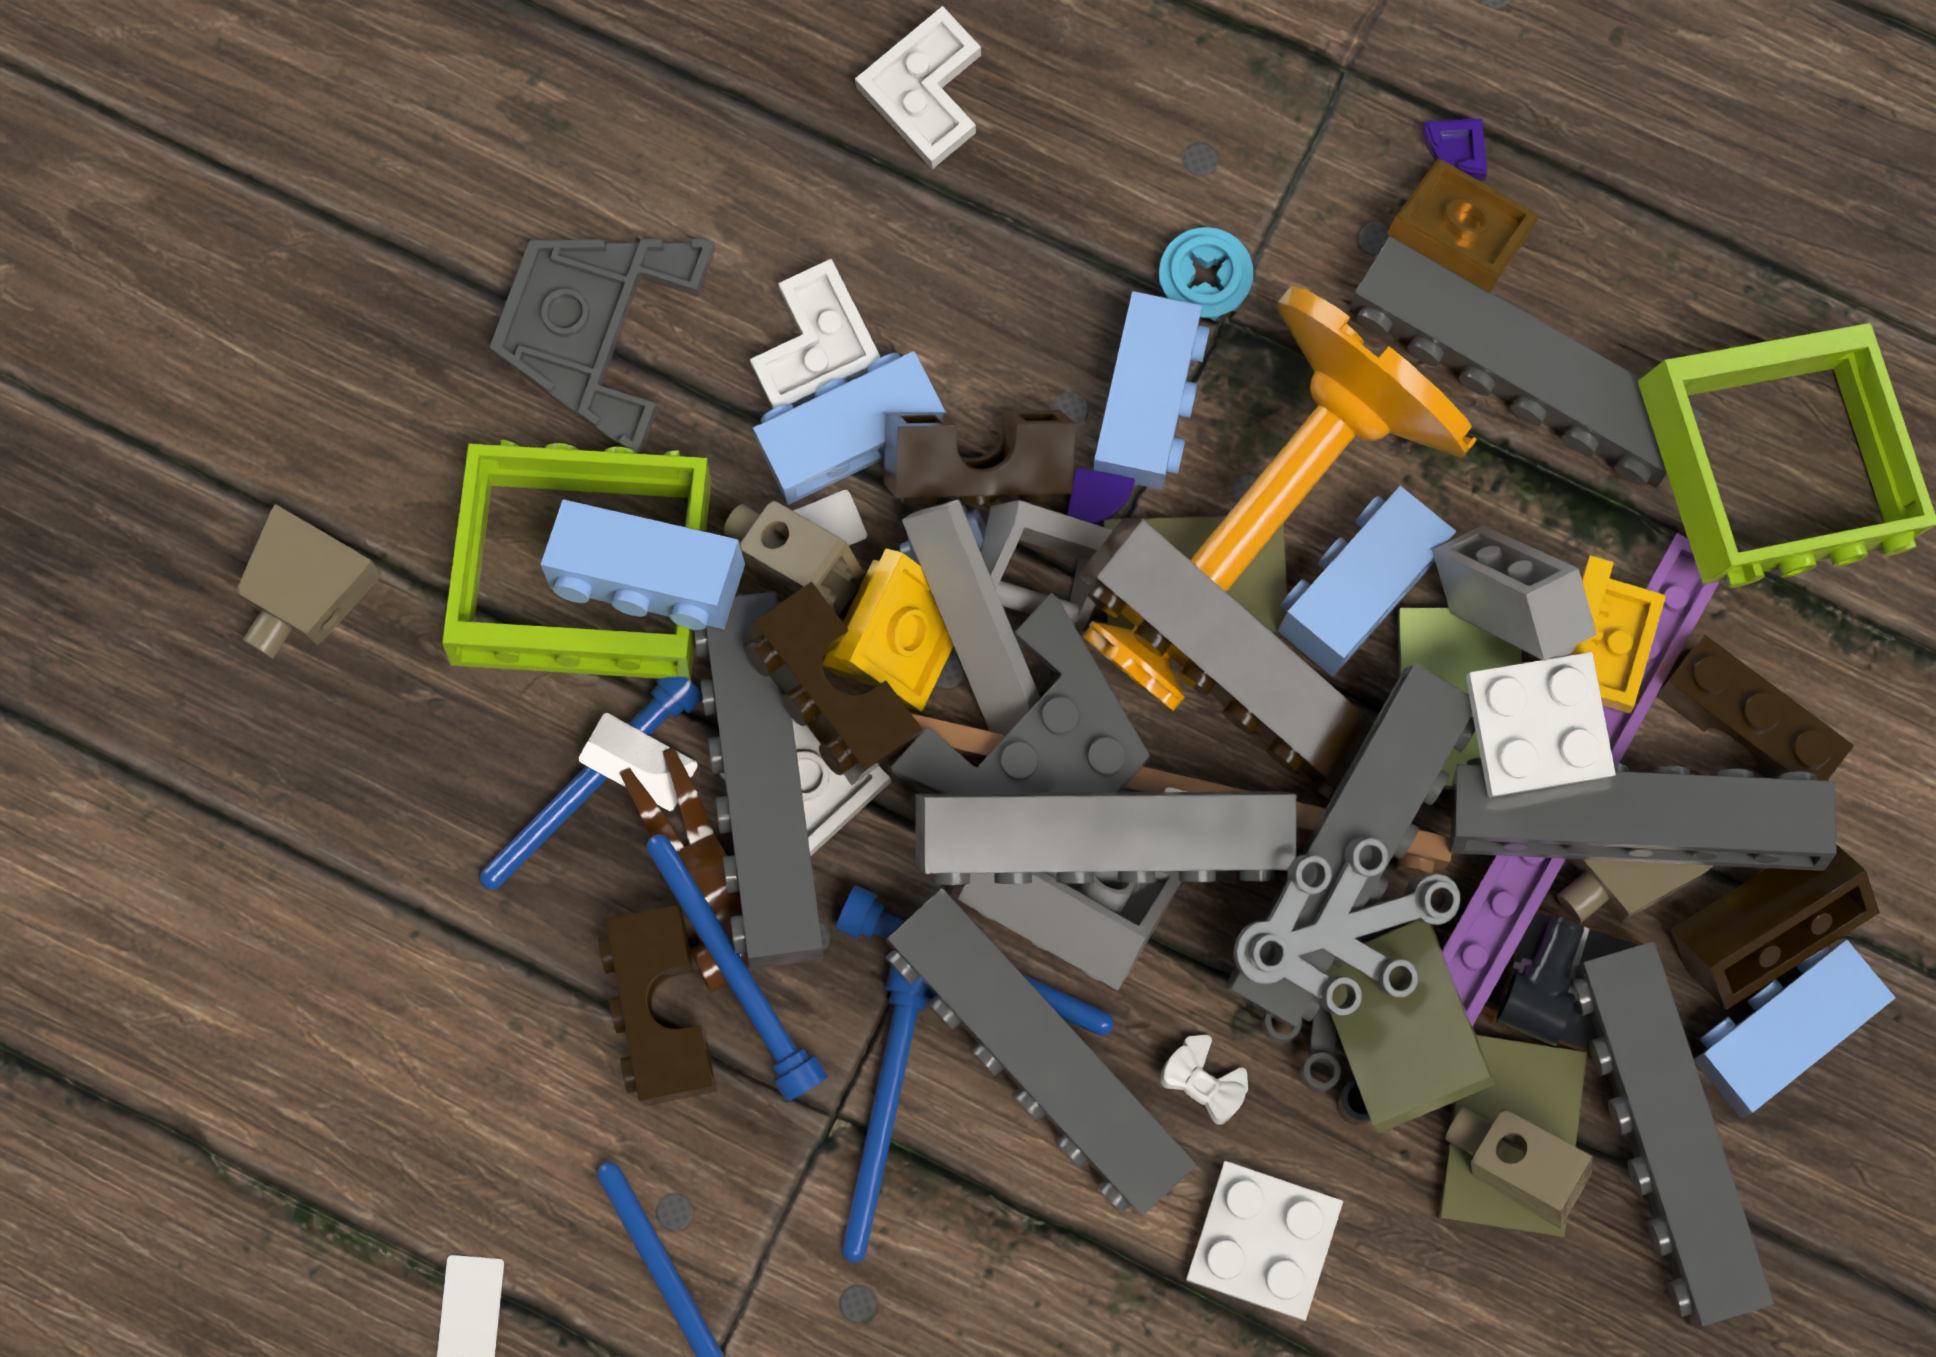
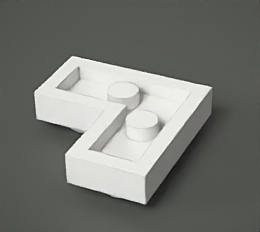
[855,6,981,169]
[750,259,881,409]

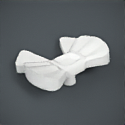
[1160,1035,1248,1125]

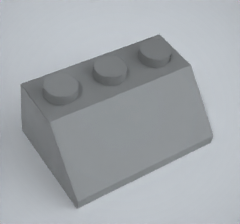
[958,871,1182,990]

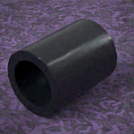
[1337,1078,1371,1125]

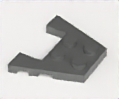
[489,239,716,454]
[891,593,1150,794]

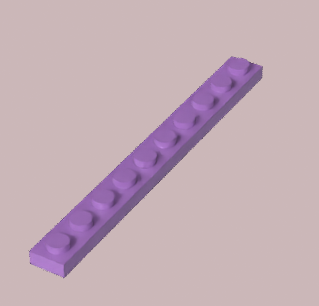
[1442,533,1720,1027]

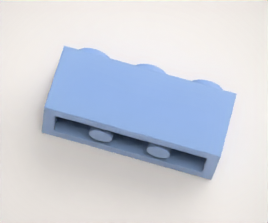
[1094,291,1210,490]
[753,351,946,505]
[1278,485,1456,677]
[541,499,745,630]
[1694,940,1895,1118]

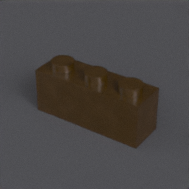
[1671,844,1880,1010]

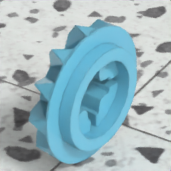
[1159,227,1253,321]

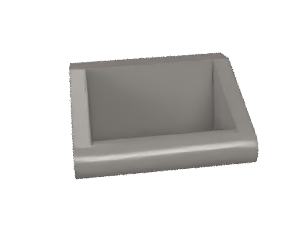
[981,500,1113,630]

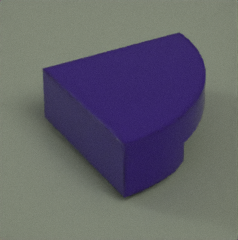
[1422,118,1487,181]
[1067,468,1135,525]

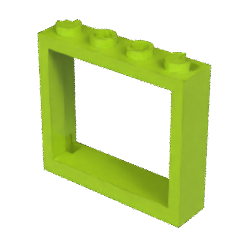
[1638,323,1936,588]
[442,440,711,680]

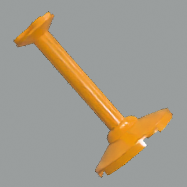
[1082,286,1477,711]

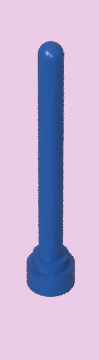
[480,677,703,890]
[647,835,828,1102]
[835,885,1114,1036]
[842,966,934,1263]
[597,1162,725,1357]

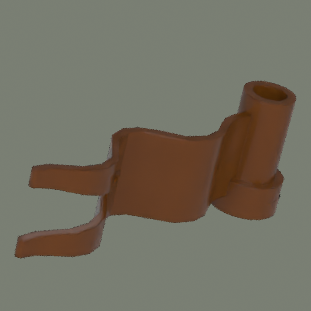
[619,748,750,993]

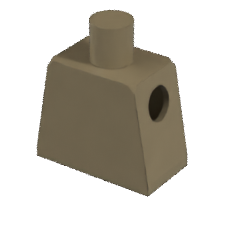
[724,501,865,618]
[237,504,382,660]
[1557,859,1713,923]
[1445,1107,1593,1229]

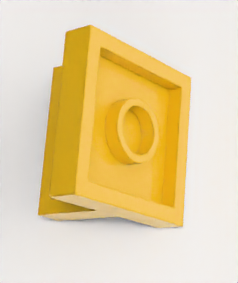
[823,549,954,712]
[1567,555,1666,714]

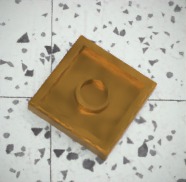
[1387,158,1540,293]

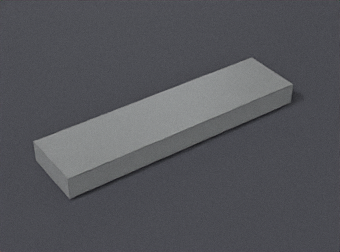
[902,500,1041,735]

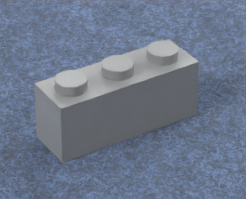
[1432,525,1597,661]

